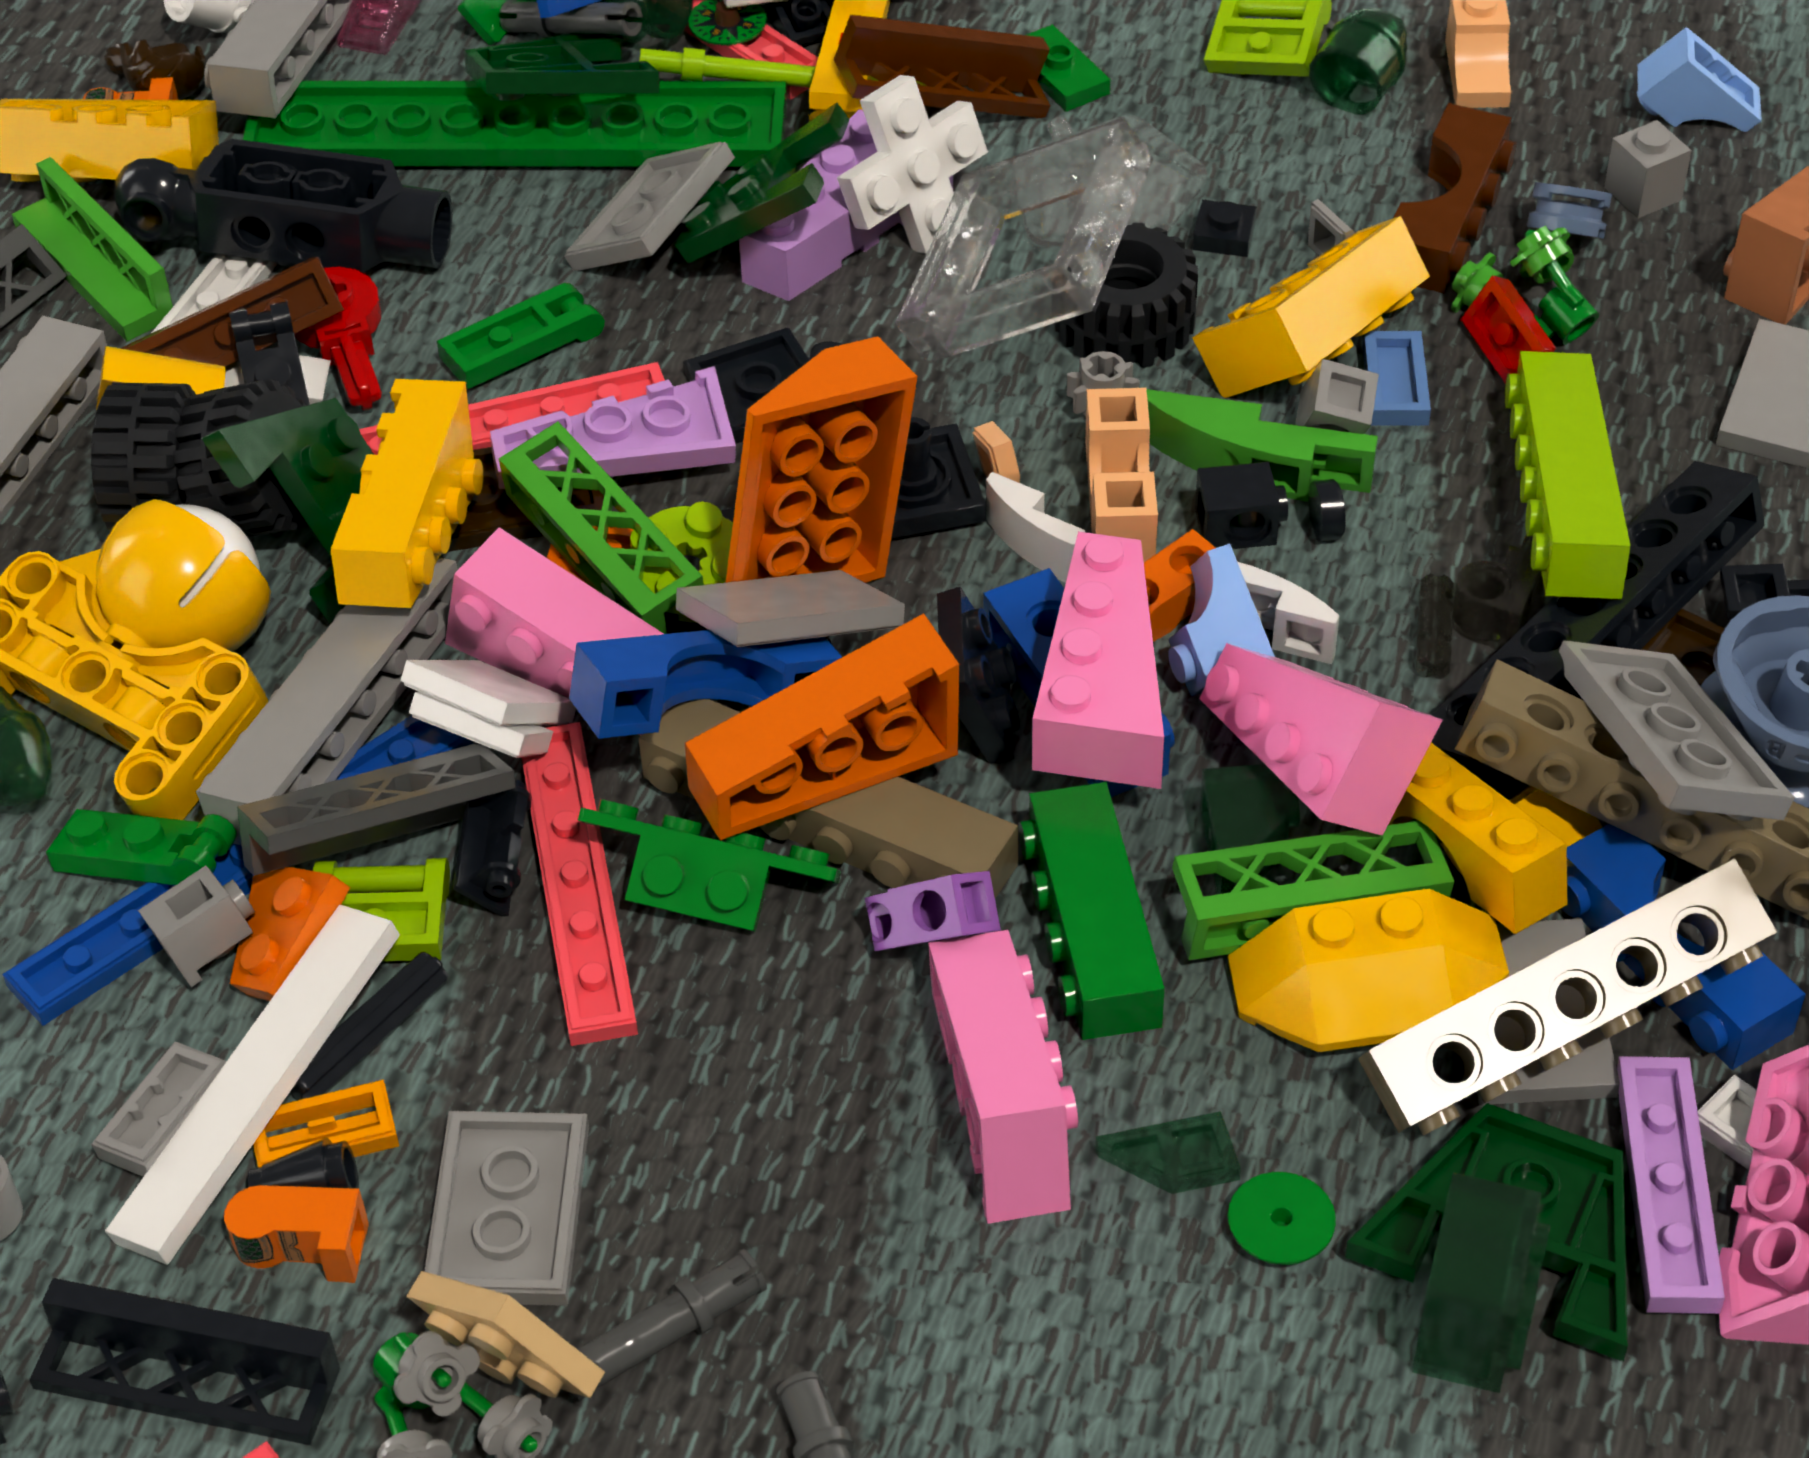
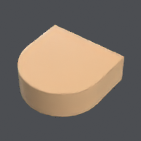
[972,421,1020,483]

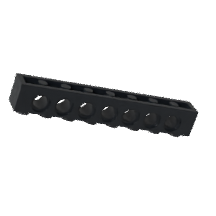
[1432,461,1765,792]

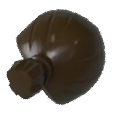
[104,39,207,100]

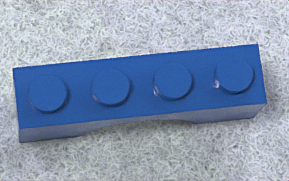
[569,630,842,739]
[1562,824,1806,1070]

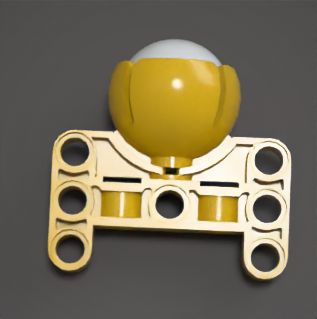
[0,499,271,820]

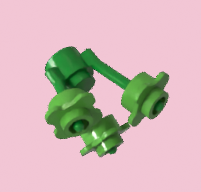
[1451,225,1599,345]

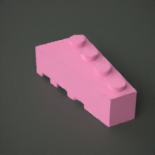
[445,527,664,736]
[1032,532,1164,789]
[1199,643,1443,836]
[928,930,1078,1224]

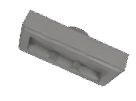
[91,1042,227,1177]

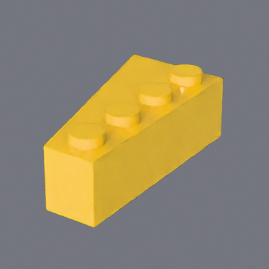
[0,99,219,182]
[1192,216,1430,398]
[331,378,483,608]

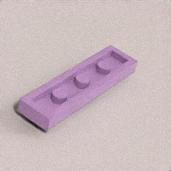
[1617,1057,1725,1314]

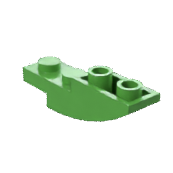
[1146,389,1378,502]

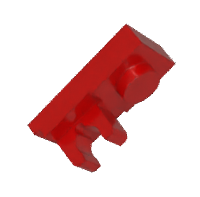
[1461,275,1556,384]

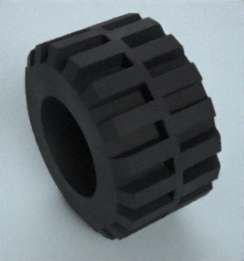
[1054,222,1198,367]
[173,379,306,537]
[91,383,196,531]

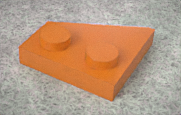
[230,867,350,1001]

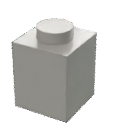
[1604,120,1692,218]

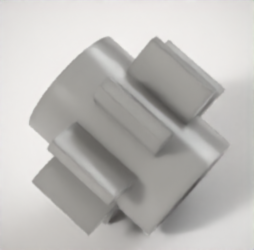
[1067,351,1140,416]

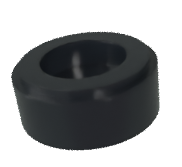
[1309,479,1346,542]

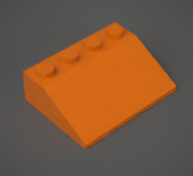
[725,336,918,583]

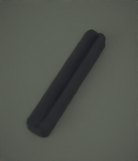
[290,952,448,1100]

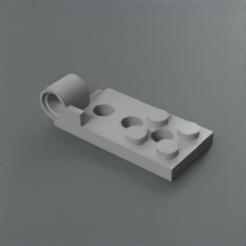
[1559,640,1795,821]

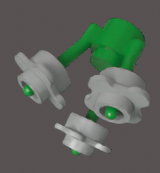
[373,1331,553,1458]

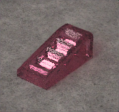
[337,0,421,55]

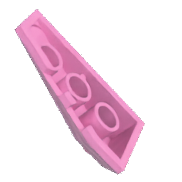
[1719,1045,1809,1345]

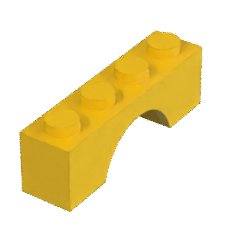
[1388,742,1568,934]

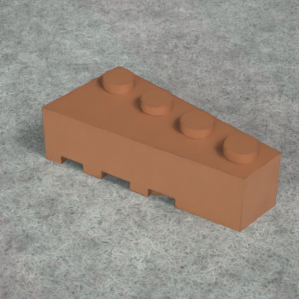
[1723,165,1809,325]

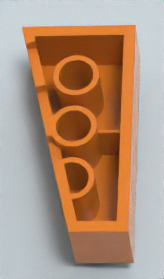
[685,613,959,840]

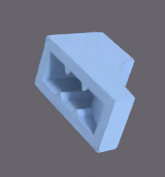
[1637,27,1761,131]
[1168,544,1275,696]

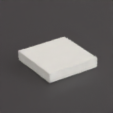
[400,660,576,726]

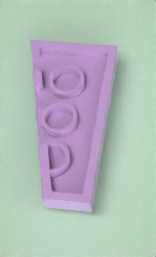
[490,366,736,489]

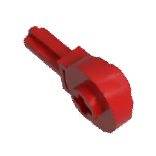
[294,267,382,410]

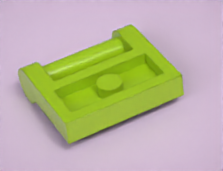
[1204,0,1332,77]
[313,858,450,961]

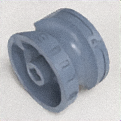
[1701,595,1809,808]

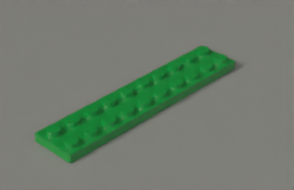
[243,81,787,167]

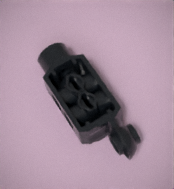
[114,139,453,273]

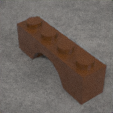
[1393,103,1517,294]

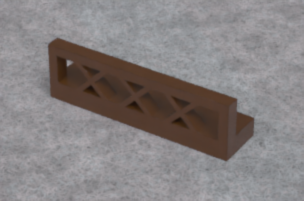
[834,14,1051,118]
[120,257,344,366]

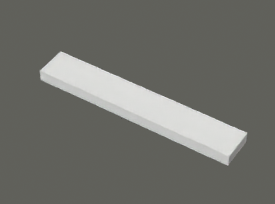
[105,904,400,1265]

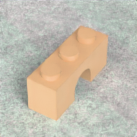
[1085,388,1158,562]

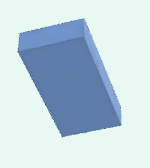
[1362,331,1431,426]

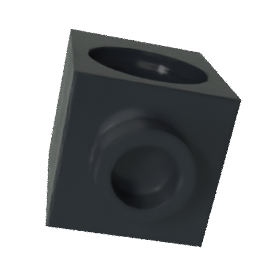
[1195,462,1288,549]

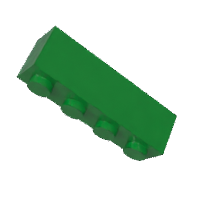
[1019,782,1165,1040]

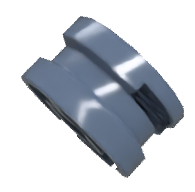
[1527,182,1612,238]

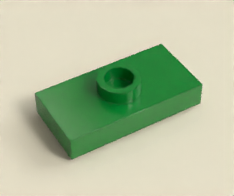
[1026,24,1111,112]

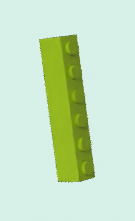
[1505,351,1631,599]

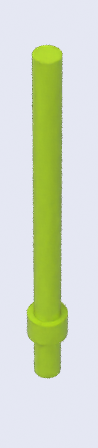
[640,47,926,88]

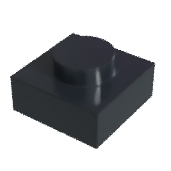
[1193,199,1257,257]

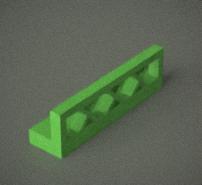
[12,157,173,342]
[499,421,704,634]
[1172,821,1455,960]

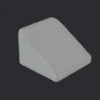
[1308,199,1354,256]

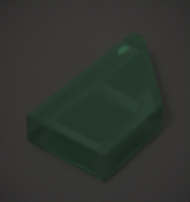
[1095,1111,1241,1194]

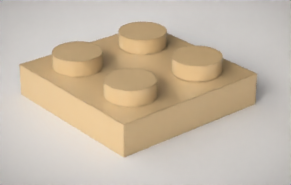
[406,1271,605,1398]

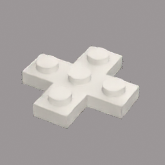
[837,75,988,253]

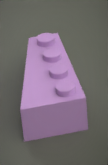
[739,109,953,301]

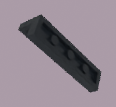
[29,1278,340,1446]

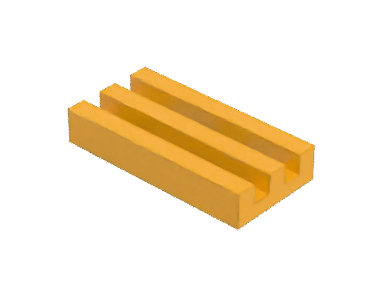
[253,1079,399,1167]

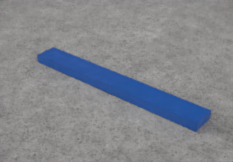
[2,715,473,1026]

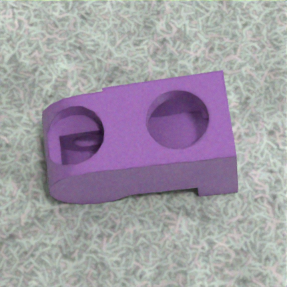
[865,871,1001,951]

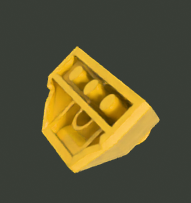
[1228,888,1509,1052]

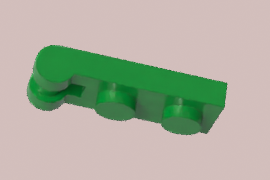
[437,283,605,389]
[46,809,237,885]

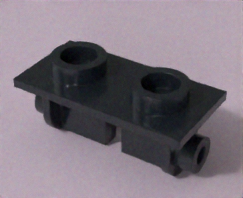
[452,779,532,917]

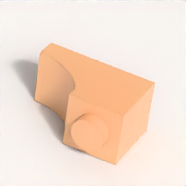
[1445,0,1511,108]

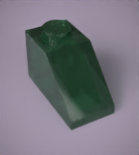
[1200,764,1300,895]

